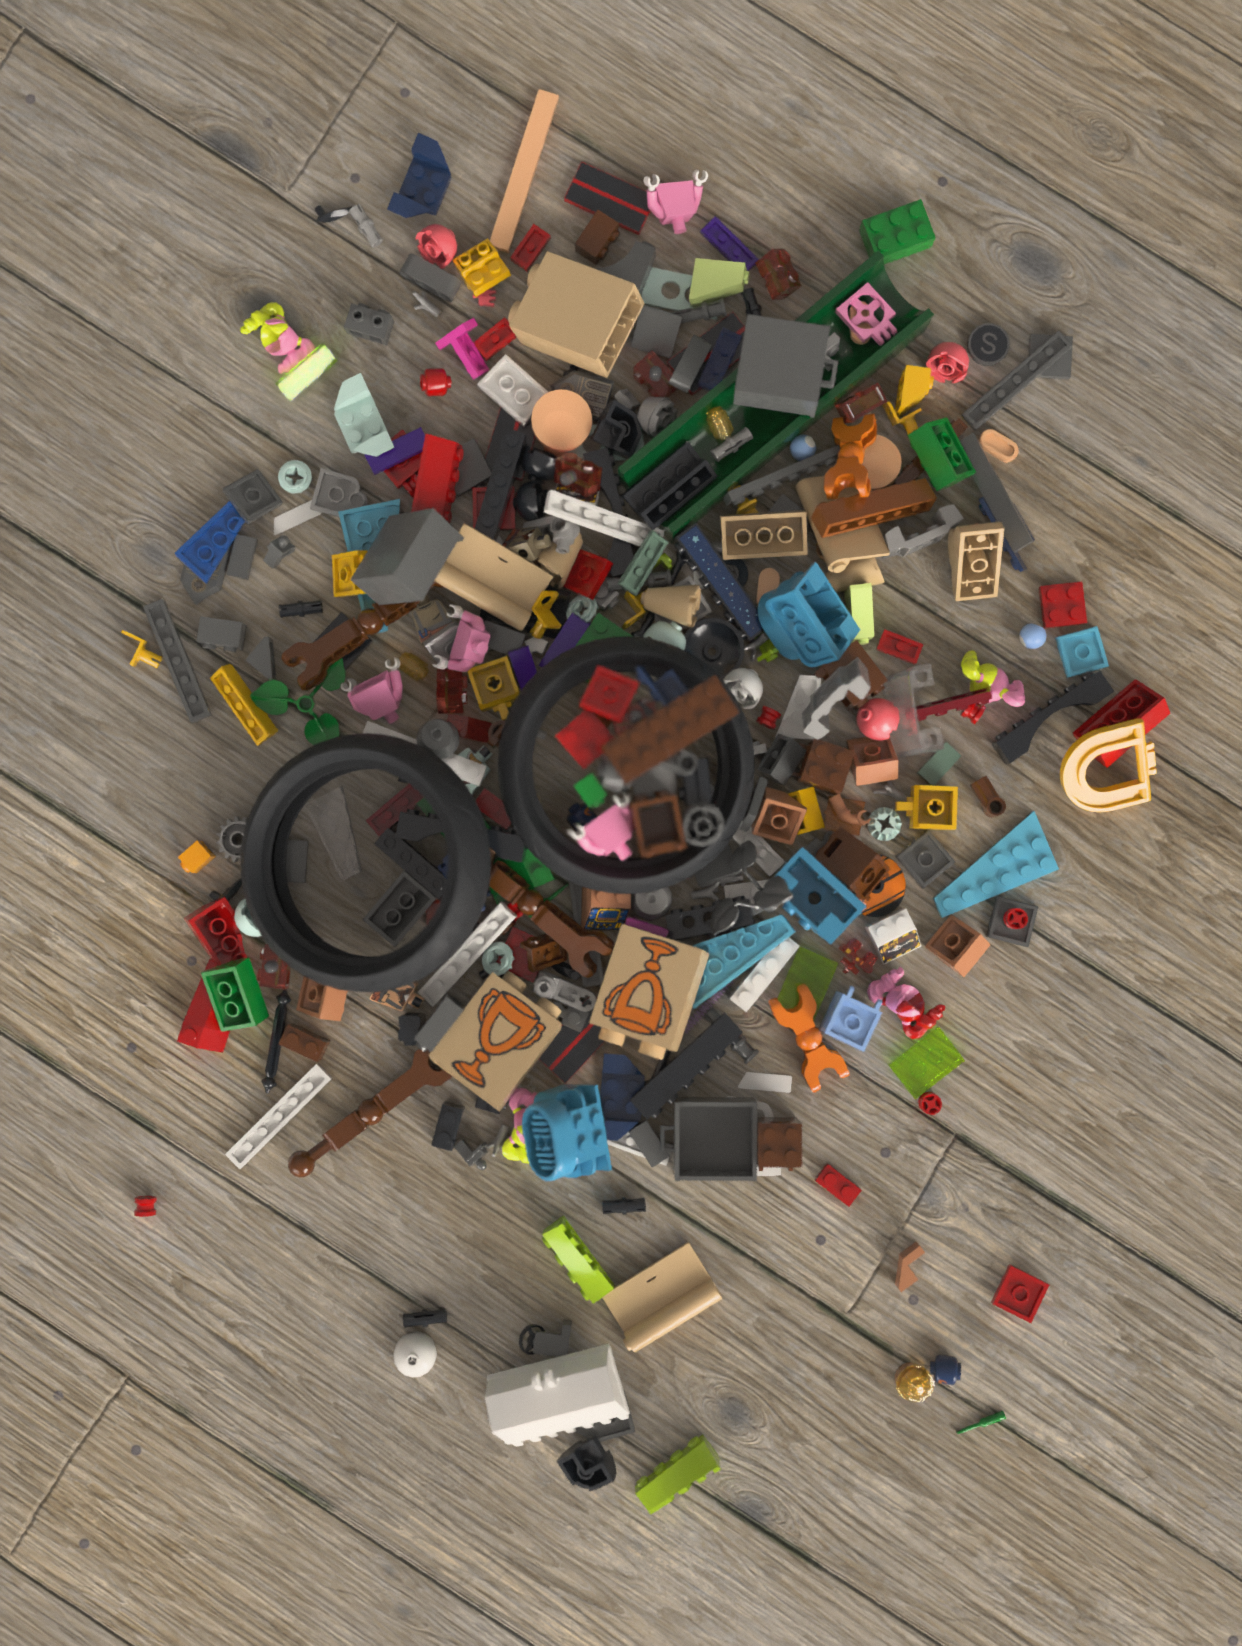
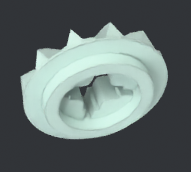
[278,460,312,494]
[566,595,599,622]
[867,807,902,841]
[482,942,515,976]

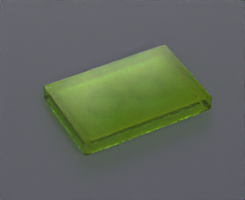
[777,947,838,1021]
[888,1027,965,1099]

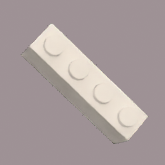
[728,938,800,1012]

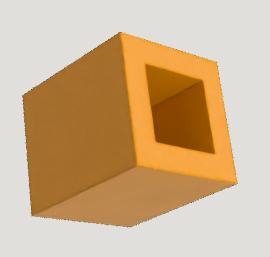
[178,840,216,873]

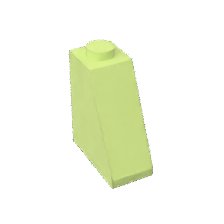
[689,258,750,307]
[844,583,874,645]

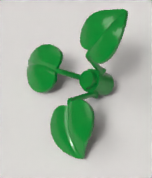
[250,658,346,745]

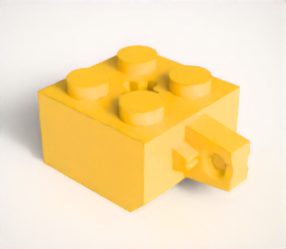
[467,656,520,720]
[895,785,958,830]

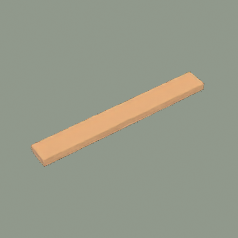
[490,89,559,253]

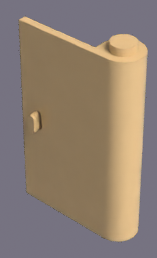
[795,476,890,573]
[435,523,553,631]
[602,1242,723,1353]

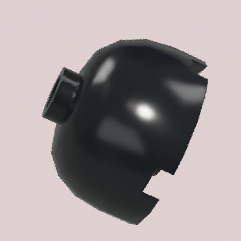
[521,445,564,481]
[513,479,548,521]

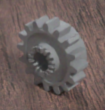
[216,816,248,862]

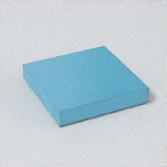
[1055,626,1109,678]

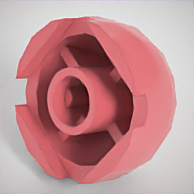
[416,224,457,269]
[926,342,969,383]
[856,698,900,741]

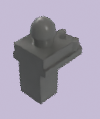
[263,535,295,569]
[454,1139,488,1170]

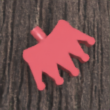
[472,287,496,307]

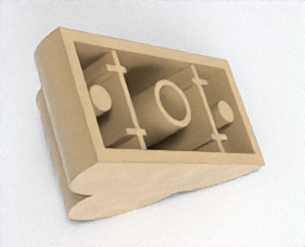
[948,522,1004,601]

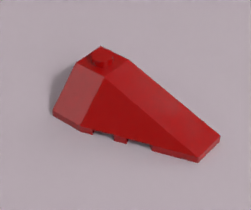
[184,897,247,966]
[177,959,230,1053]

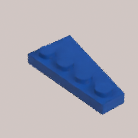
[175,501,245,584]

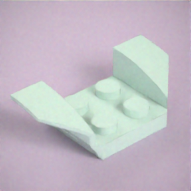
[334,373,394,457]

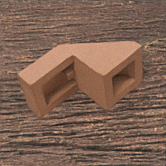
[895,1242,925,1292]

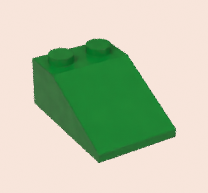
[489,848,555,905]

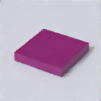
[625,917,668,938]

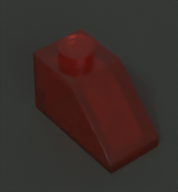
[447,714,492,743]

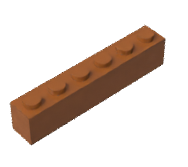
[811,478,937,538]

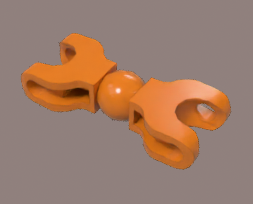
[824,414,877,500]
[768,983,850,1093]

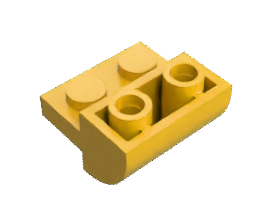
[453,238,511,297]

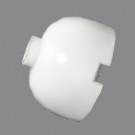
[723,668,763,709]
[394,1331,437,1377]

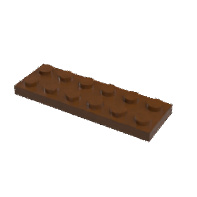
[601,675,739,785]

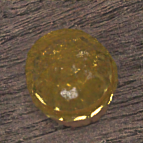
[895,1362,934,1402]

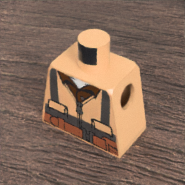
[370,981,425,1011]

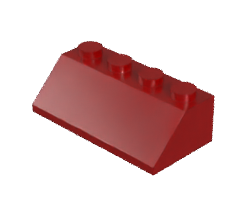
[411,434,464,524]
[1073,679,1170,768]

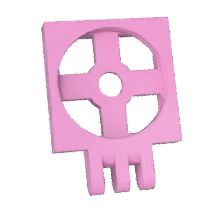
[835,282,897,346]

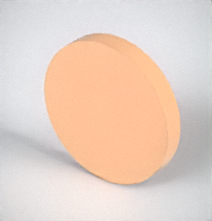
[531,389,592,452]
[852,435,901,492]

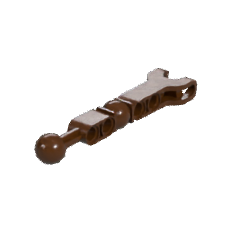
[282,581,443,691]
[489,861,615,978]
[288,1048,453,1178]

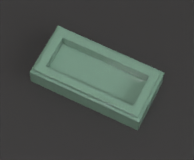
[917,742,961,786]

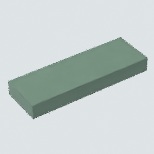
[618,530,669,596]

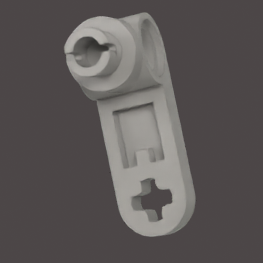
[523,515,580,554]
[532,970,597,1012]

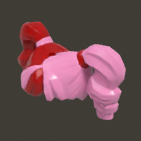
[867,967,945,1039]

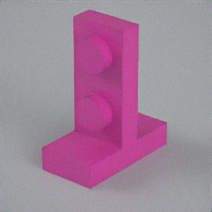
[435,318,490,380]

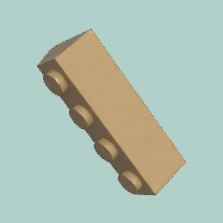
[720,510,808,560]

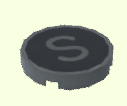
[967,323,1010,366]

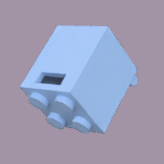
[818,986,882,1052]

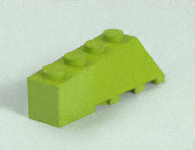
[542,1215,614,1304]
[635,1434,721,1514]

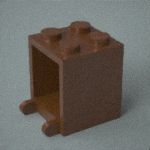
[812,640,888,711]
[791,738,855,795]
[629,789,686,857]
[814,826,890,902]
[757,1117,802,1171]

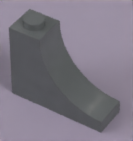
[594,241,656,295]
[414,992,464,1052]

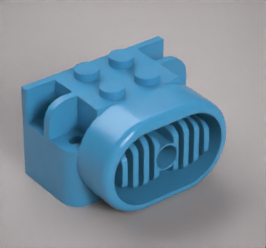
[758,562,860,667]
[775,847,867,945]
[522,1084,612,1181]

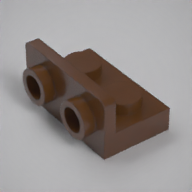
[520,933,567,973]

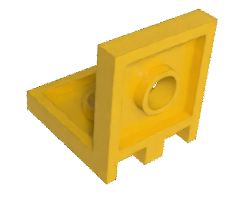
[332,550,368,597]

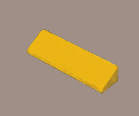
[210,664,278,746]

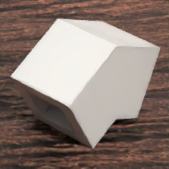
[525,637,548,655]

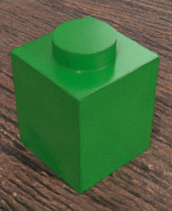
[573,772,607,808]

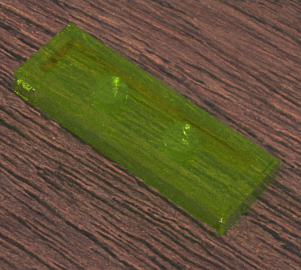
[275,343,337,401]

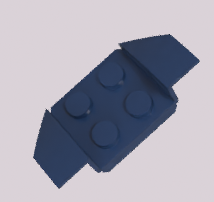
[387,133,452,218]
[600,1053,645,1141]

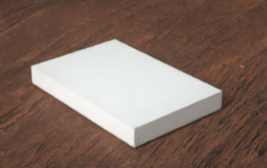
[477,354,548,427]

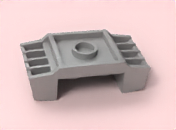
[882,504,964,559]
[802,657,871,740]

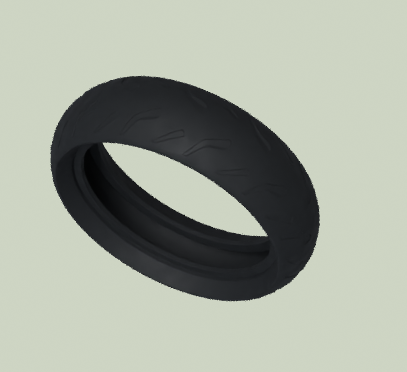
[497,636,755,894]
[240,733,491,992]

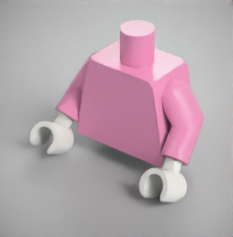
[643,170,708,234]
[432,604,490,672]
[341,657,403,724]
[568,791,634,860]

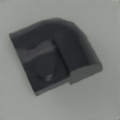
[591,400,642,459]
[556,1436,616,1492]

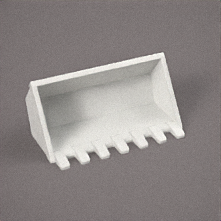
[485,1344,630,1446]

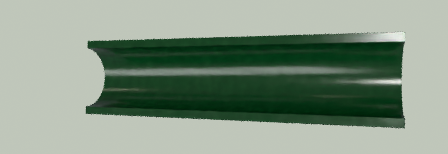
[618,250,934,544]

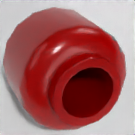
[420,368,451,396]

